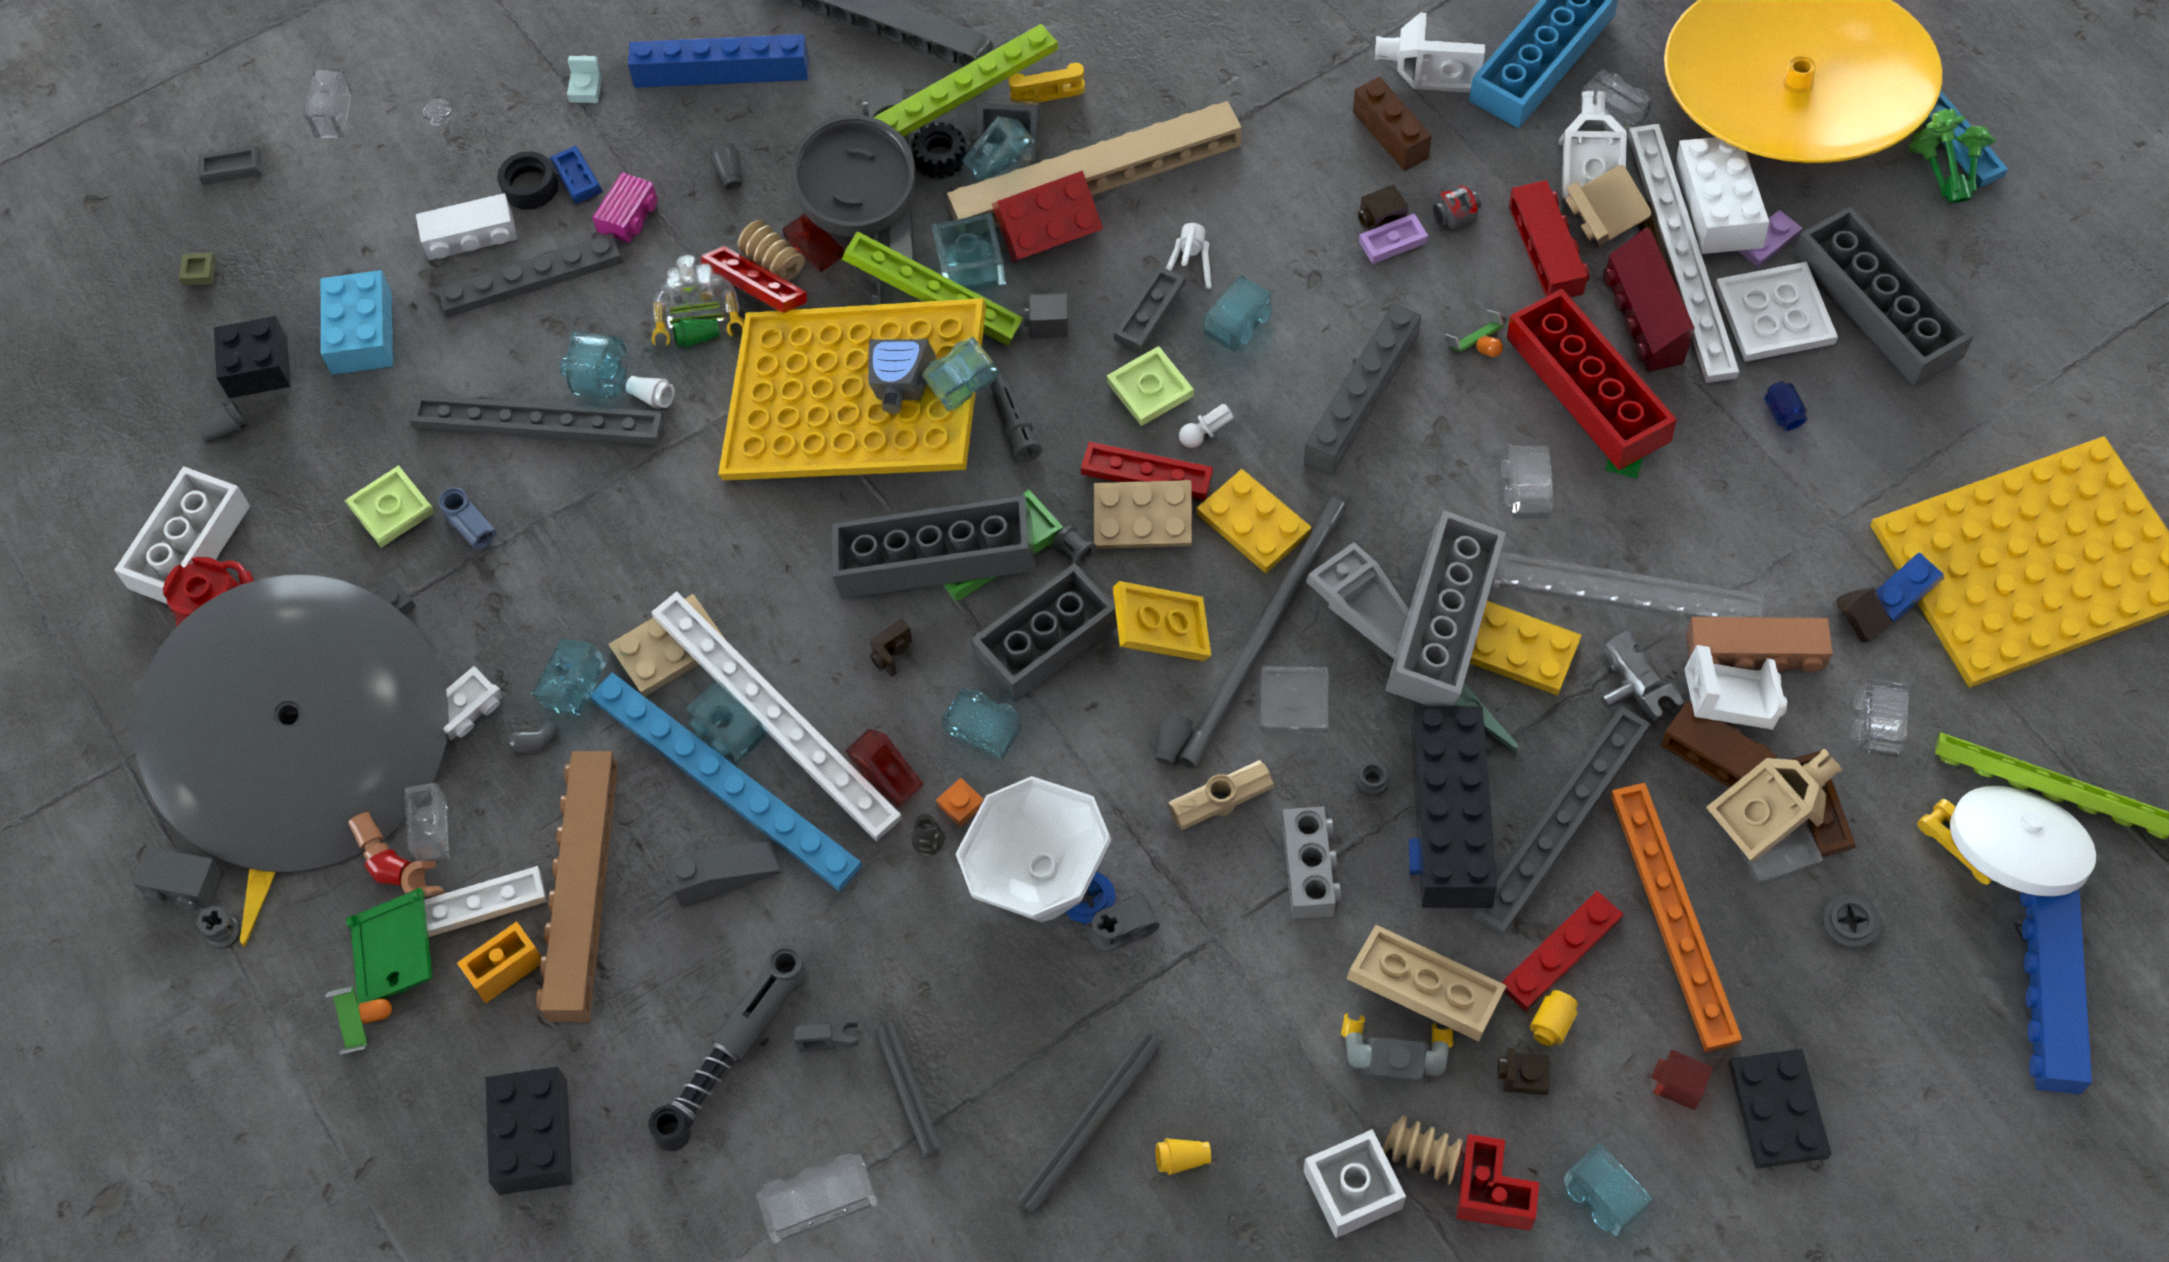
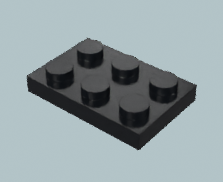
[1728,1049,1831,1169]

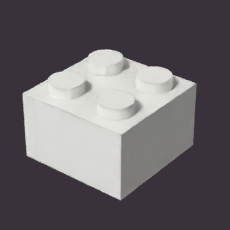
[1303,1129,1406,1238]

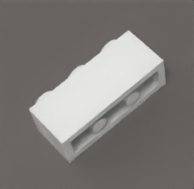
[416,193,518,260]

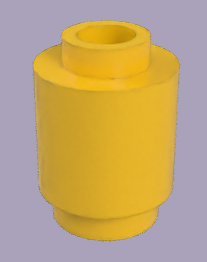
[1530,990,1578,1047]

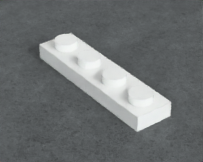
[424,866,548,937]

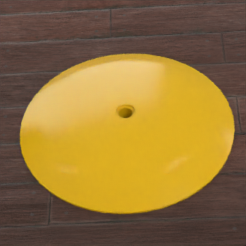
[1664,0,1942,163]

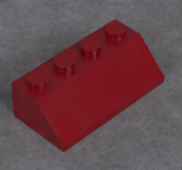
[1603,228,1695,372]

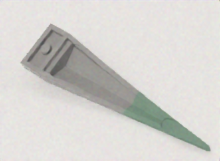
[1306,542,1518,753]

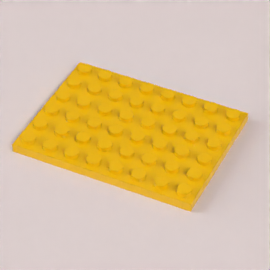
[718,298,986,481]
[1870,436,2169,688]

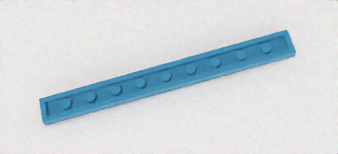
[589,672,862,892]

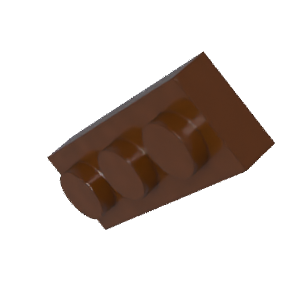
[1789,750,1856,858]

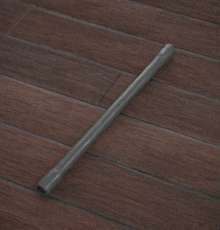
[1178,497,1347,769]

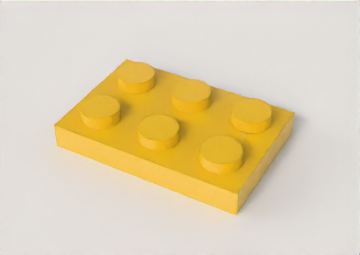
[1197,469,1312,574]
[1113,581,1211,661]
[1470,601,1582,696]

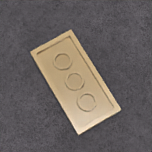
[1347,925,1506,1042]

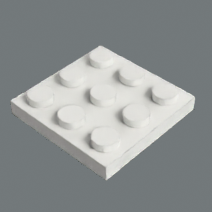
[1715,262,1838,362]

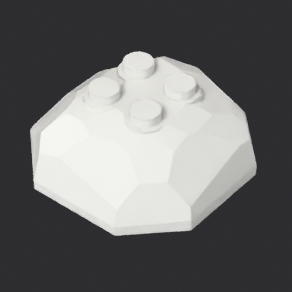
[956,776,1111,922]

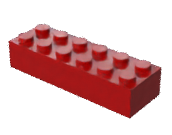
[1507,289,1677,470]

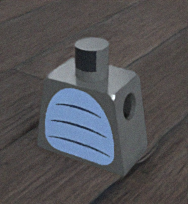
[868,339,937,414]

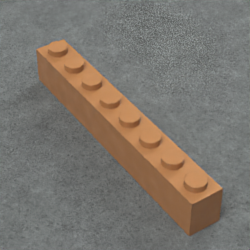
[536,751,619,1022]

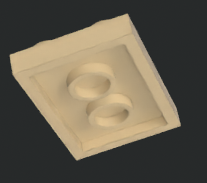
[1094,480,1192,549]
[608,594,726,697]

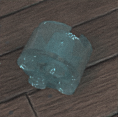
[559,332,627,398]

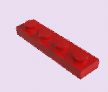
[701,246,807,313]
[1081,442,1213,500]
[1501,891,1624,1012]

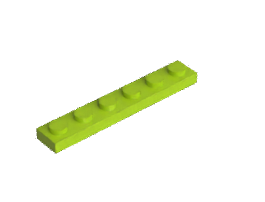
[842,231,1023,346]

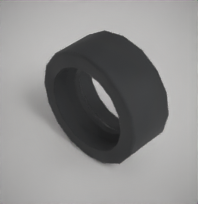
[497,151,558,210]

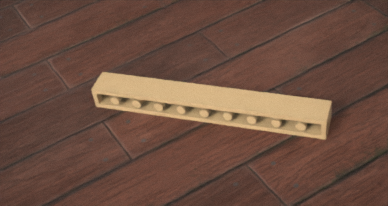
[947,101,1242,239]

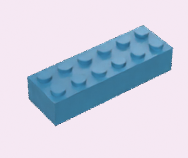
[1469,0,1618,129]

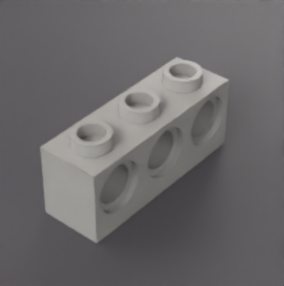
[1282,806,1341,919]

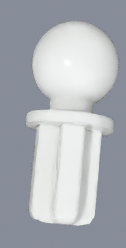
[1179,404,1234,448]

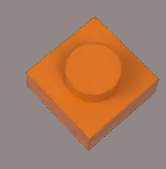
[936,778,984,827]

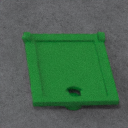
[346,888,433,1006]

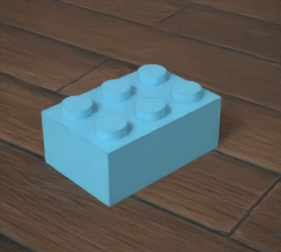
[320,270,393,375]

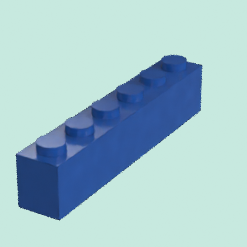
[628,34,809,88]
[2020,889,2092,1094]

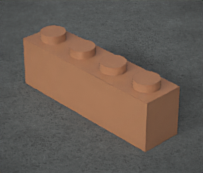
[1686,617,1832,672]

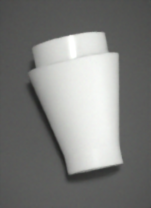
[626,376,675,409]

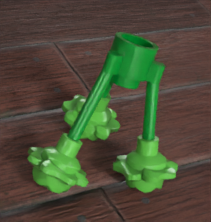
[1908,109,1996,204]

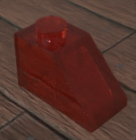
[845,729,924,807]

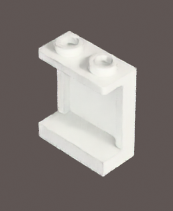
[1684,645,1787,730]

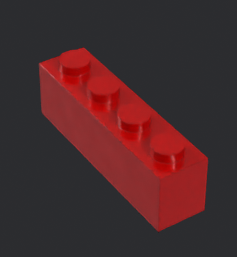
[1508,180,1590,298]

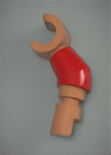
[348,812,445,898]

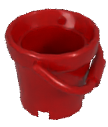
[163,557,254,626]

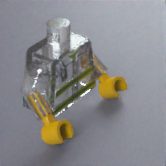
[651,255,745,346]

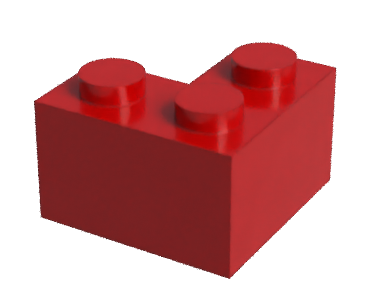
[1456,1134,1539,1231]

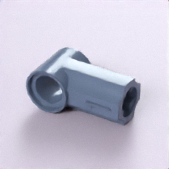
[439,487,497,550]

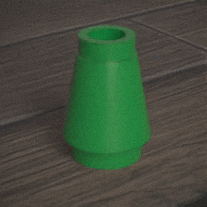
[672,318,720,349]

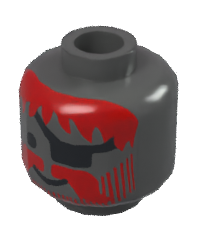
[1433,185,1481,230]

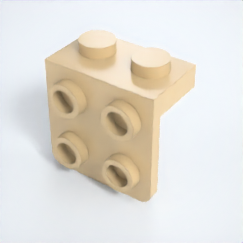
[1565,165,1651,247]

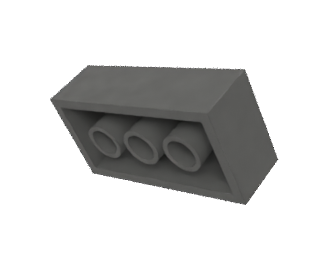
[971,563,1117,703]

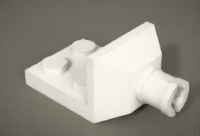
[1374,13,1485,93]
[1559,91,1627,200]

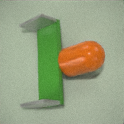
[1445,310,1504,357]
[325,986,392,1054]

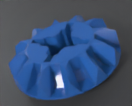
[1065,872,1116,926]

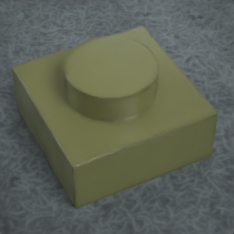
[179,253,216,286]

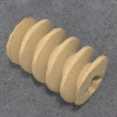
[738,220,805,281]
[1383,1115,1463,1185]

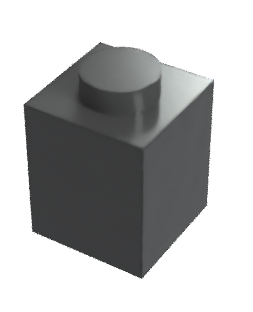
[1024,293,1069,338]

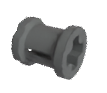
[1053,524,1096,567]

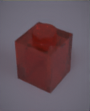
[1651,1049,1713,1111]

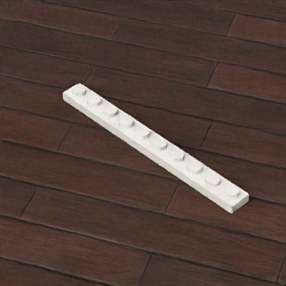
[1628,124,1739,383]
[651,591,902,842]

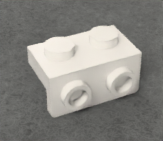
[444,666,502,741]

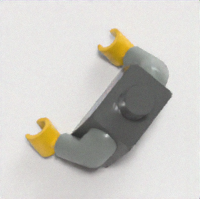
[1341,1014,1453,1084]

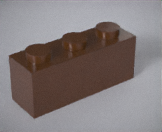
[1353,76,1432,171]
[1660,701,1778,788]

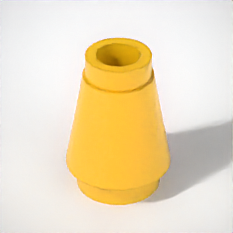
[1155,1138,1211,1175]

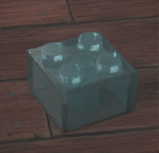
[931,213,1006,290]

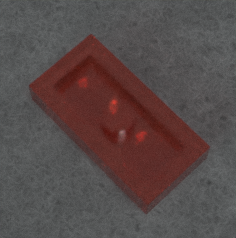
[782,214,844,272]

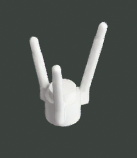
[1166,223,1211,290]

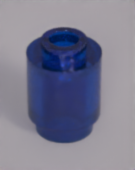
[1764,381,1808,431]

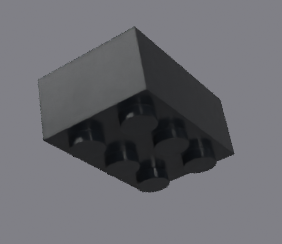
[485,1066,572,1195]

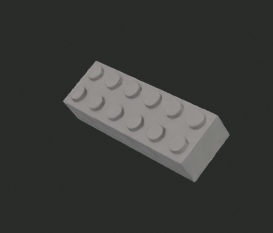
[1385,510,1506,706]

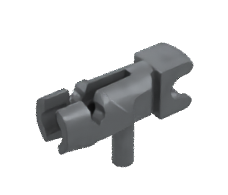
[1601,631,1684,727]

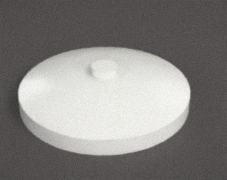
[1950,786,2096,896]

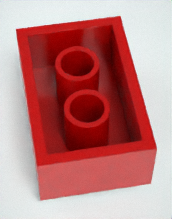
[991,170,1103,262]

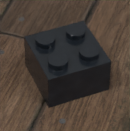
[214,316,291,398]

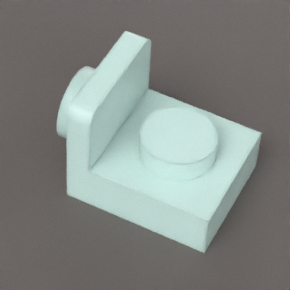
[567,55,603,103]

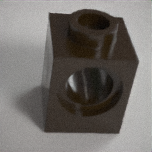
[1358,184,1408,231]

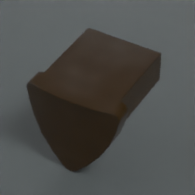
[1836,588,1892,642]

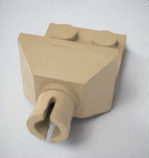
[1706,748,1843,863]

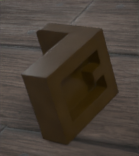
[870,618,912,677]
[1497,1046,1550,1095]

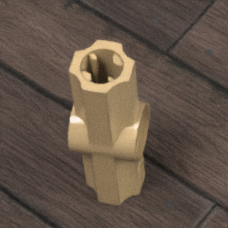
[1168,760,1274,831]

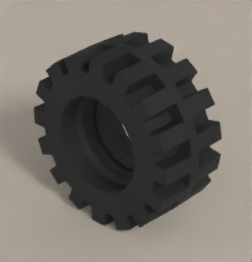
[912,122,966,179]

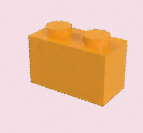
[457,921,542,1004]

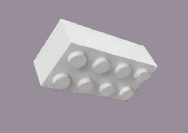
[1675,137,1769,254]
[114,466,250,604]

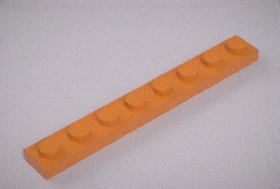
[1610,783,1742,1053]

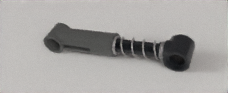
[648,945,807,1151]

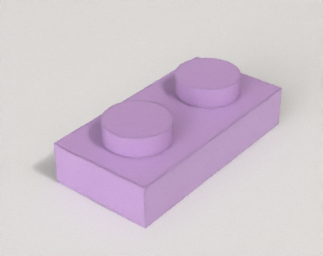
[1738,210,1803,268]
[1359,214,1428,264]

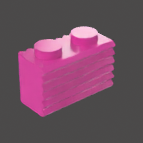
[592,172,658,243]

